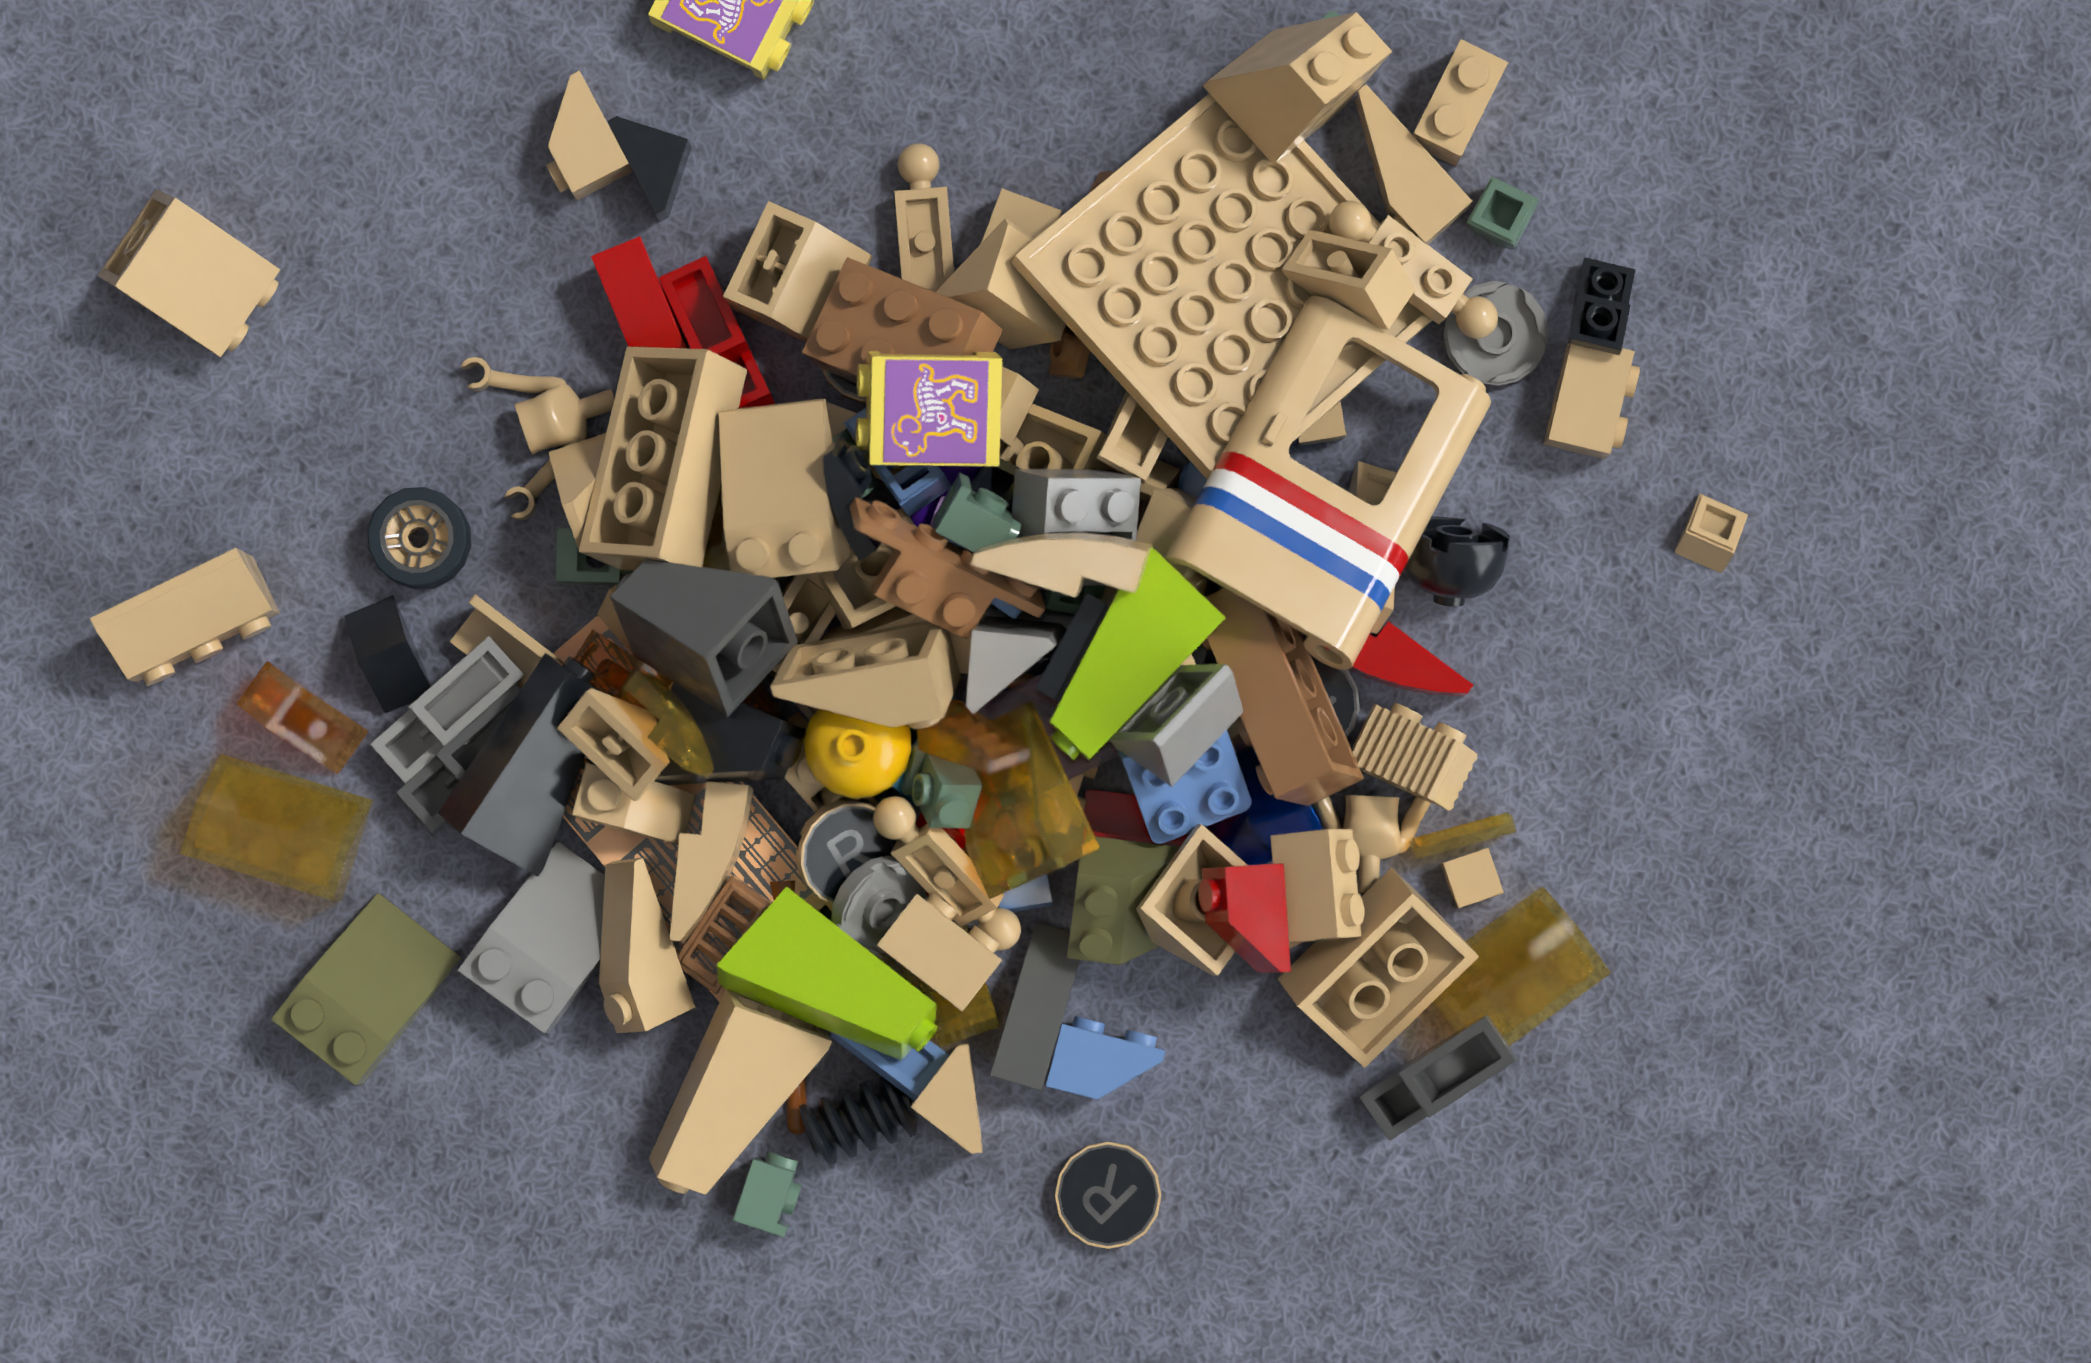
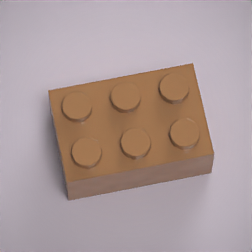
[802,257,1003,384]

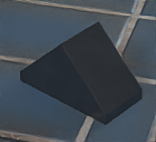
[607,116,692,222]
[344,595,432,713]

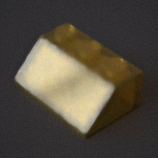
[180,754,374,901]
[1431,886,1611,1046]

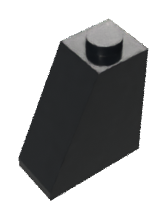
[655,682,805,785]

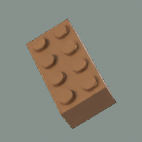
[1202,588,1364,806]

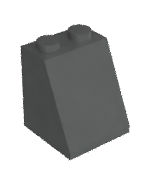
[610,559,798,717]

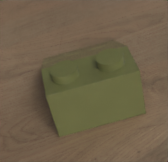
[271,893,462,1085]

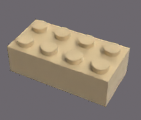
[578,347,747,571]

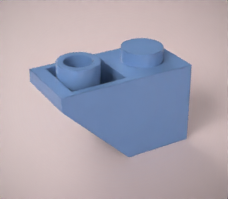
[1046,1016,1165,1100]

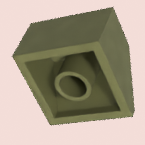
[1067,835,1180,965]

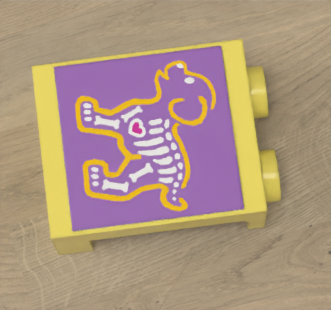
[648,0,815,80]
[856,351,1002,466]

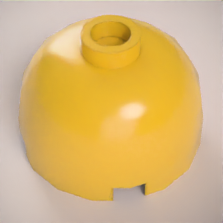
[803,708,912,799]

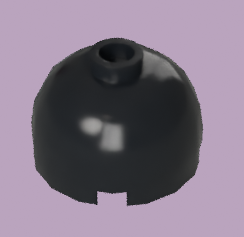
[1405,516,1510,607]

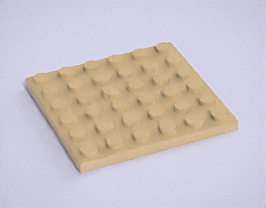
[1011,94,1432,480]

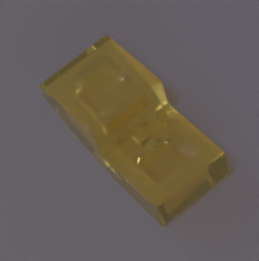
[624,671,714,778]

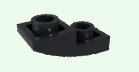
[1568,257,1636,355]
[823,436,882,561]

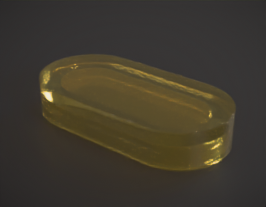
[1410,812,1517,860]

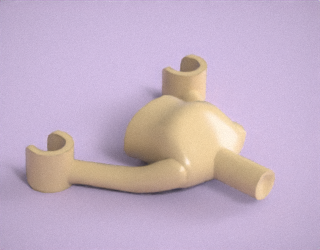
[461,357,615,521]
[1314,795,1431,893]

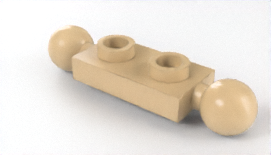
[894,143,954,292]
[1329,201,1498,339]
[873,796,1021,951]

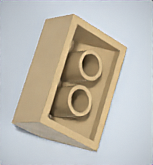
[90,548,280,686]
[1278,867,1479,1068]

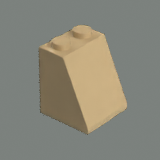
[1203,12,1392,165]
[97,189,280,357]

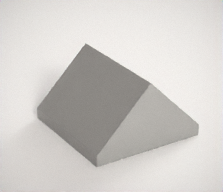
[966,616,1067,714]
[1109,664,1244,787]

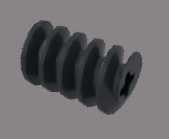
[799,1076,918,1165]

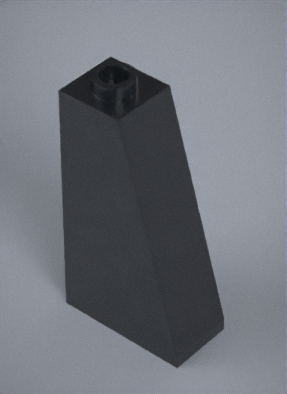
[438,653,604,877]

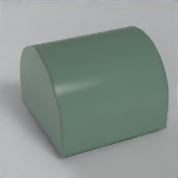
[1467,176,1539,250]

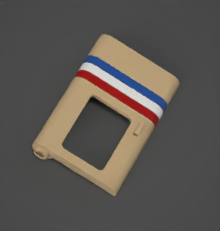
[1164,296,1491,670]

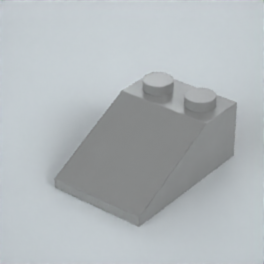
[458,841,605,1033]

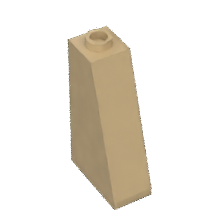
[649,989,832,1195]

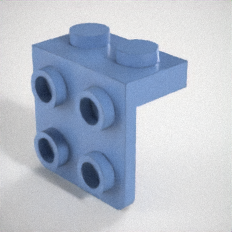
[1114,730,1252,844]

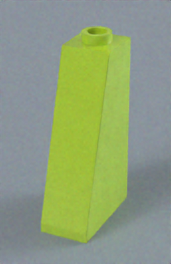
[1049,542,1226,761]
[717,887,937,1061]

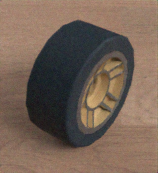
[367,487,472,589]

